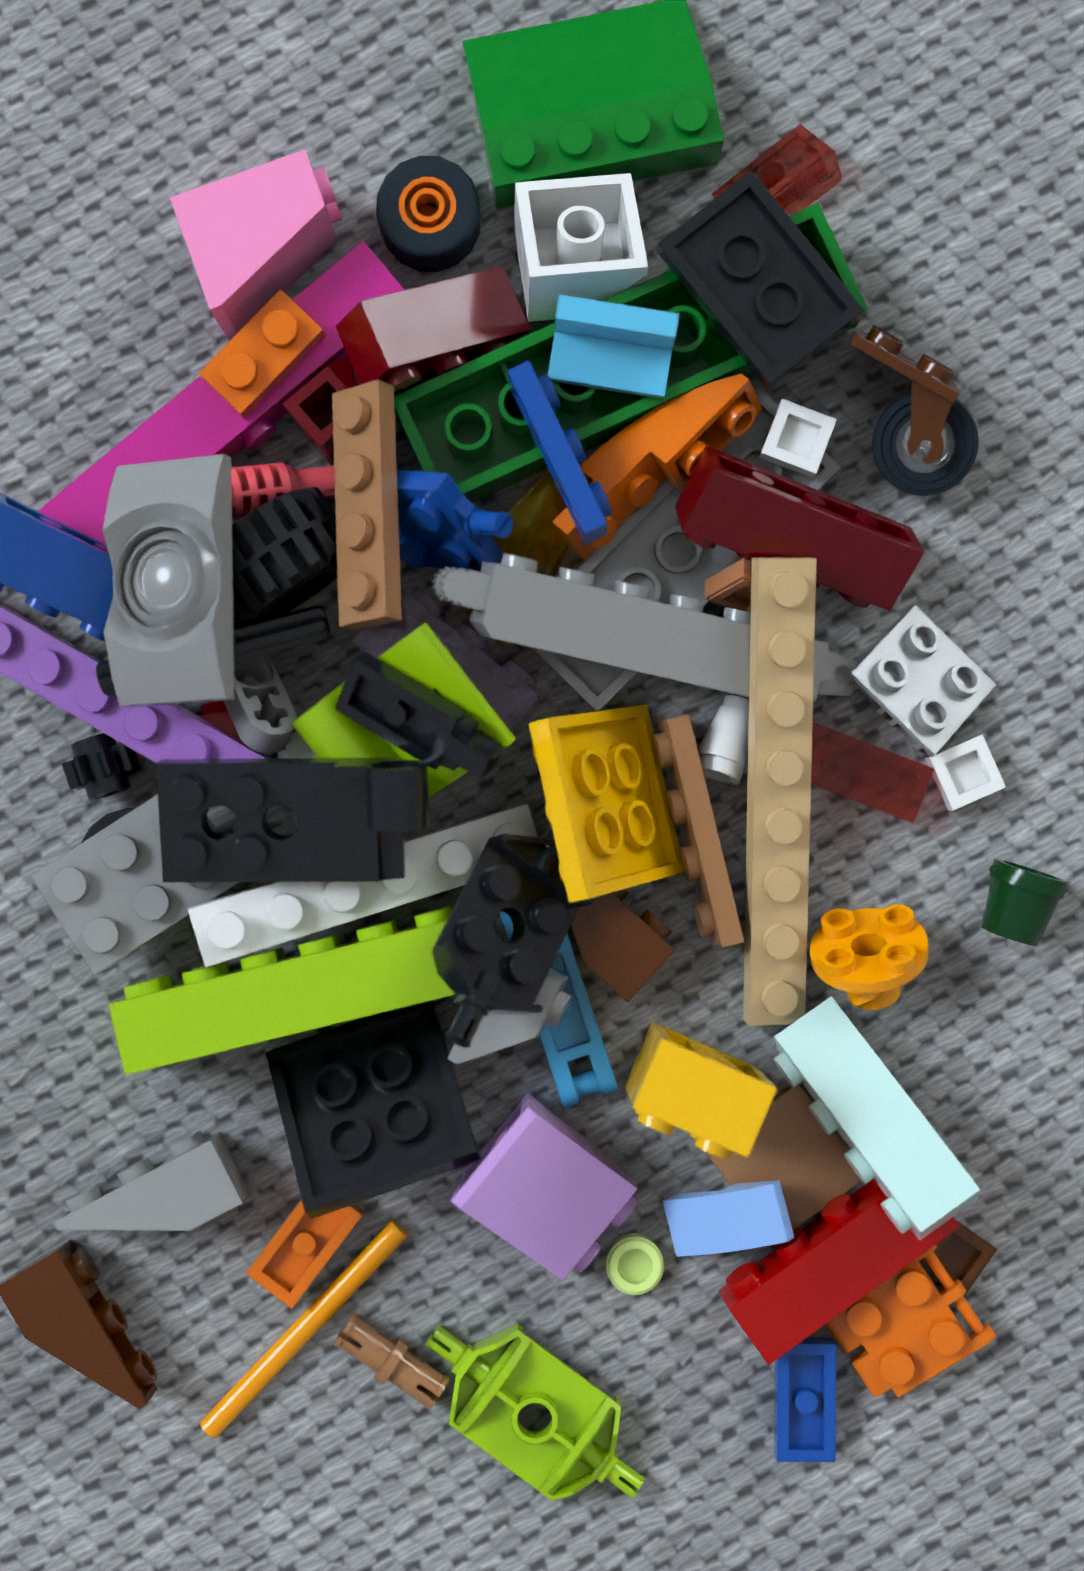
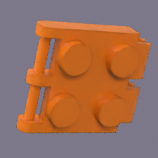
[825,1245,996,1398]

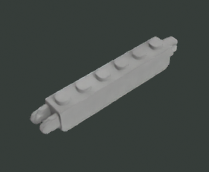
[431,553,859,702]

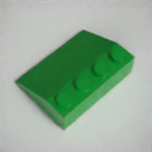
[463,0,724,209]

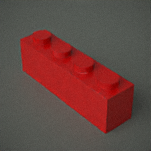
[718,1179,960,1366]

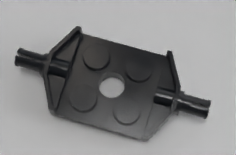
[432,825,595,1048]

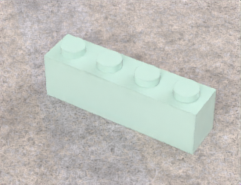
[773,996,980,1241]

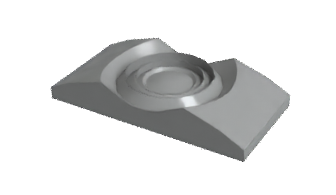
[103,454,234,707]

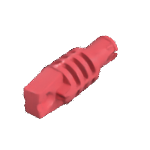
[231,462,335,521]

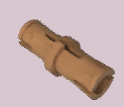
[333,1312,450,1410]

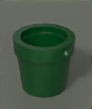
[981,859,1069,946]

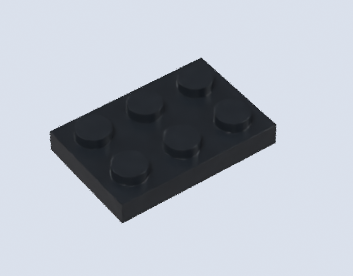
[656,170,864,390]

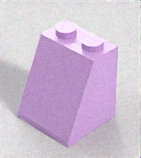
[451,1092,638,1280]

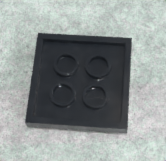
[265,1000,481,1219]

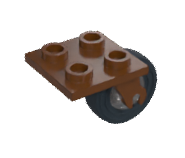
[850,325,979,496]

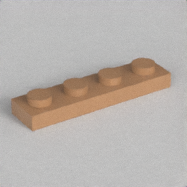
[332,379,402,631]
[653,714,744,948]

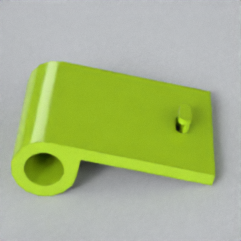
[291,622,516,834]

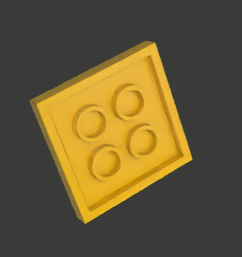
[529,704,684,903]

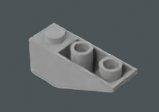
[53,1130,251,1231]

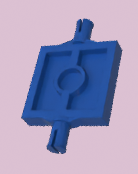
[397,470,513,572]

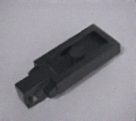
[335,651,504,779]

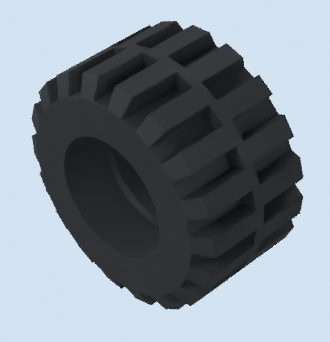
[232,487,337,627]

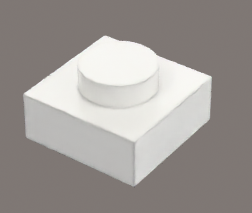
[759,398,837,478]
[925,734,1006,811]

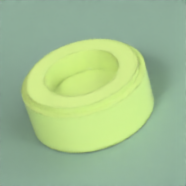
[606,1233,664,1295]

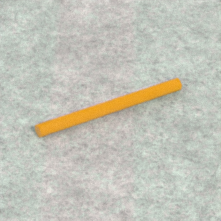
[200,1219,409,1439]

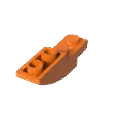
[552,373,762,561]

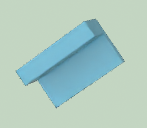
[548,294,679,399]

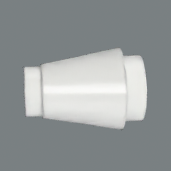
[698,695,749,785]

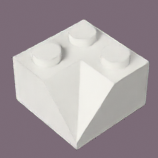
[514,173,648,322]

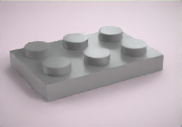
[31,794,242,976]

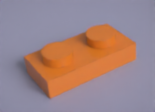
[198,289,325,419]
[245,1199,364,1309]

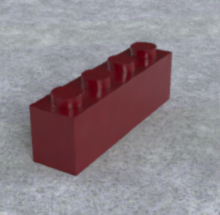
[675,446,925,611]

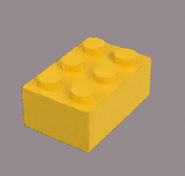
[624,1021,777,1160]

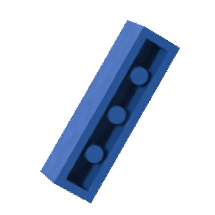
[0,493,113,642]

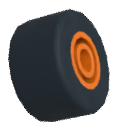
[376,156,481,272]

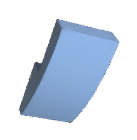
[662,1180,795,1257]

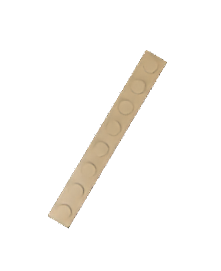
[743,557,816,1026]

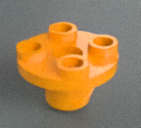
[810,904,929,1010]

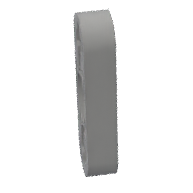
[224,626,297,754]

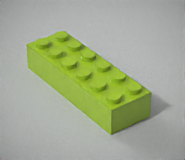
[108,906,455,1075]

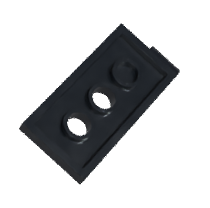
[156,757,429,882]

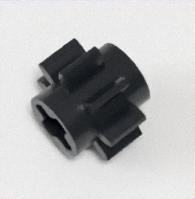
[62,733,140,801]

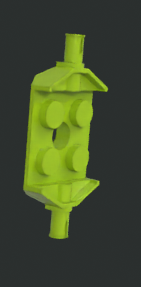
[425,1323,645,1501]

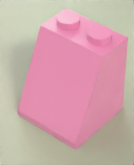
[170,150,342,340]

